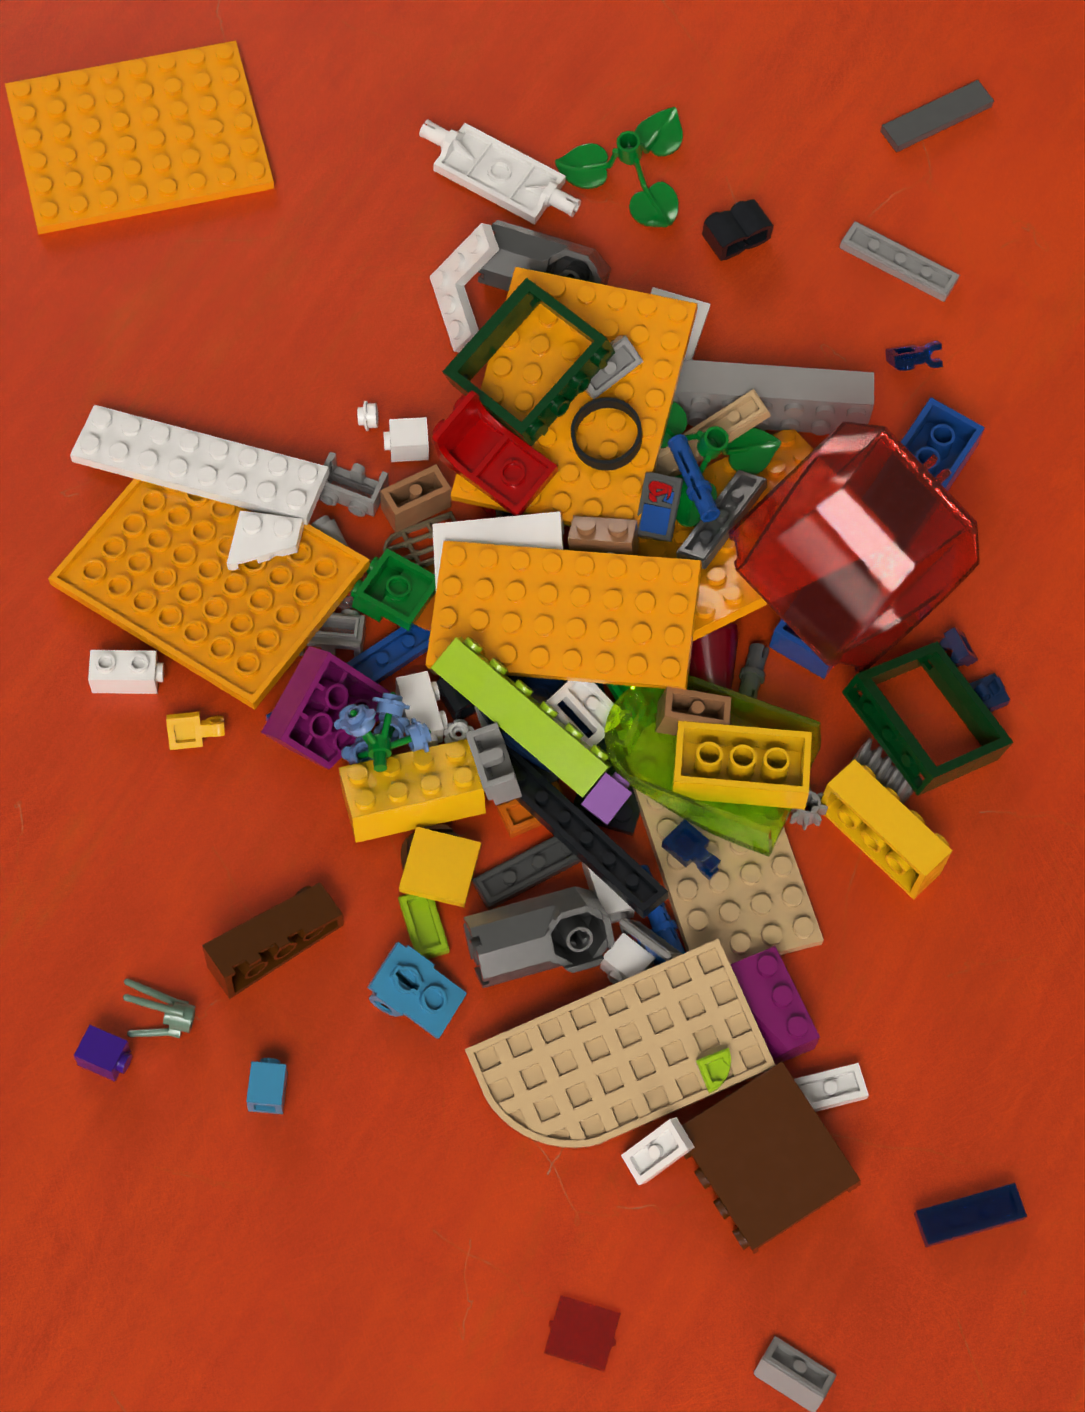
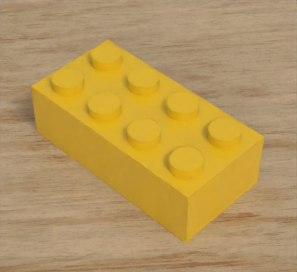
[671,721,812,810]
[338,739,486,843]
[821,759,953,900]

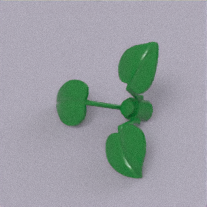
[555,107,683,227]
[661,401,781,527]

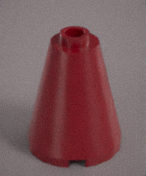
[688,623,739,697]

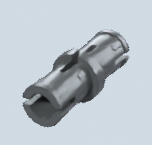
[735,643,770,709]

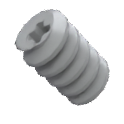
[851,738,923,804]

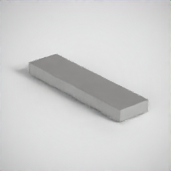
[839,221,960,302]

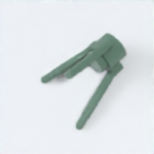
[123,979,196,1038]

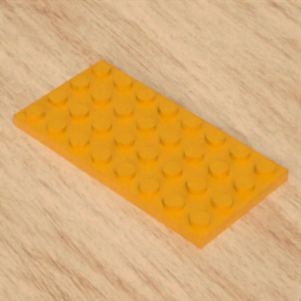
[425,541,702,690]

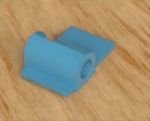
[367,942,467,1039]

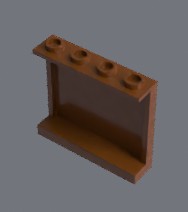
[682,1062,861,1254]

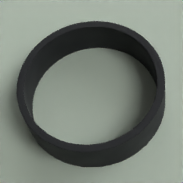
[571,397,642,470]

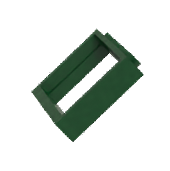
[442,278,616,446]
[842,641,1014,796]

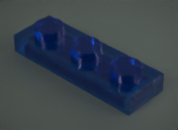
[914,1183,1027,1247]

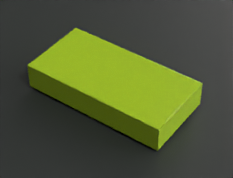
[398,894,450,959]

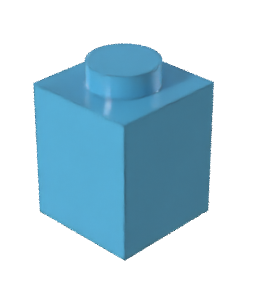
[246,1058,288,1114]

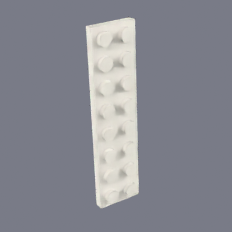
[70,405,330,525]

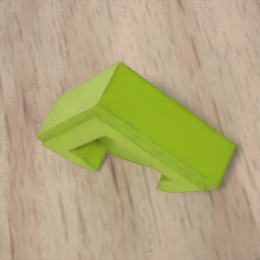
[696,1048,731,1094]

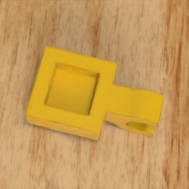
[166,712,225,750]

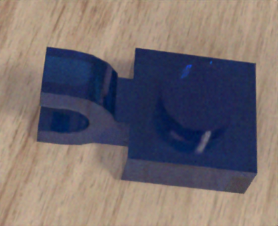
[886,341,943,371]
[661,819,721,880]

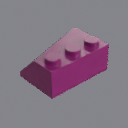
[261,646,391,770]
[730,946,820,1065]

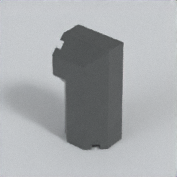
[478,220,611,291]
[463,886,615,988]

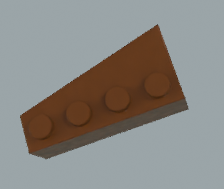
[202,883,344,999]

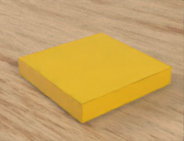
[399,826,481,908]

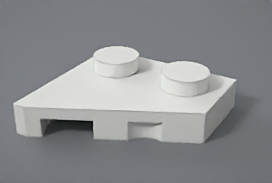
[227,511,304,570]

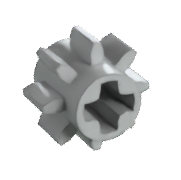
[785,787,828,830]

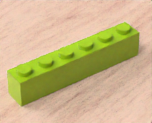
[431,637,612,798]

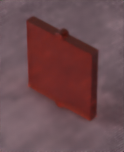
[544,1295,621,1372]

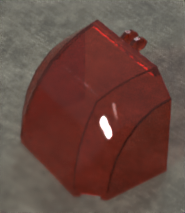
[728,421,980,672]

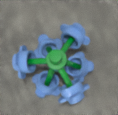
[334,692,432,772]

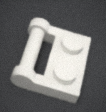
[546,681,626,747]

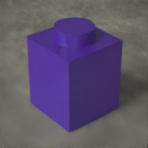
[74,1025,132,1081]

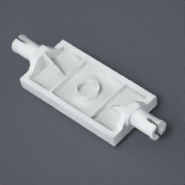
[419,119,581,225]

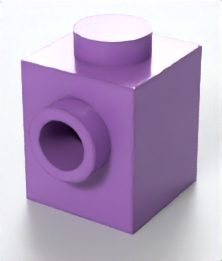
[581,772,632,826]

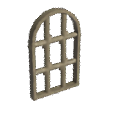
[383,511,457,568]

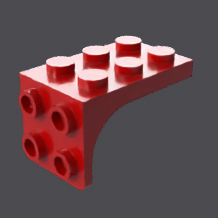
[432,390,559,516]

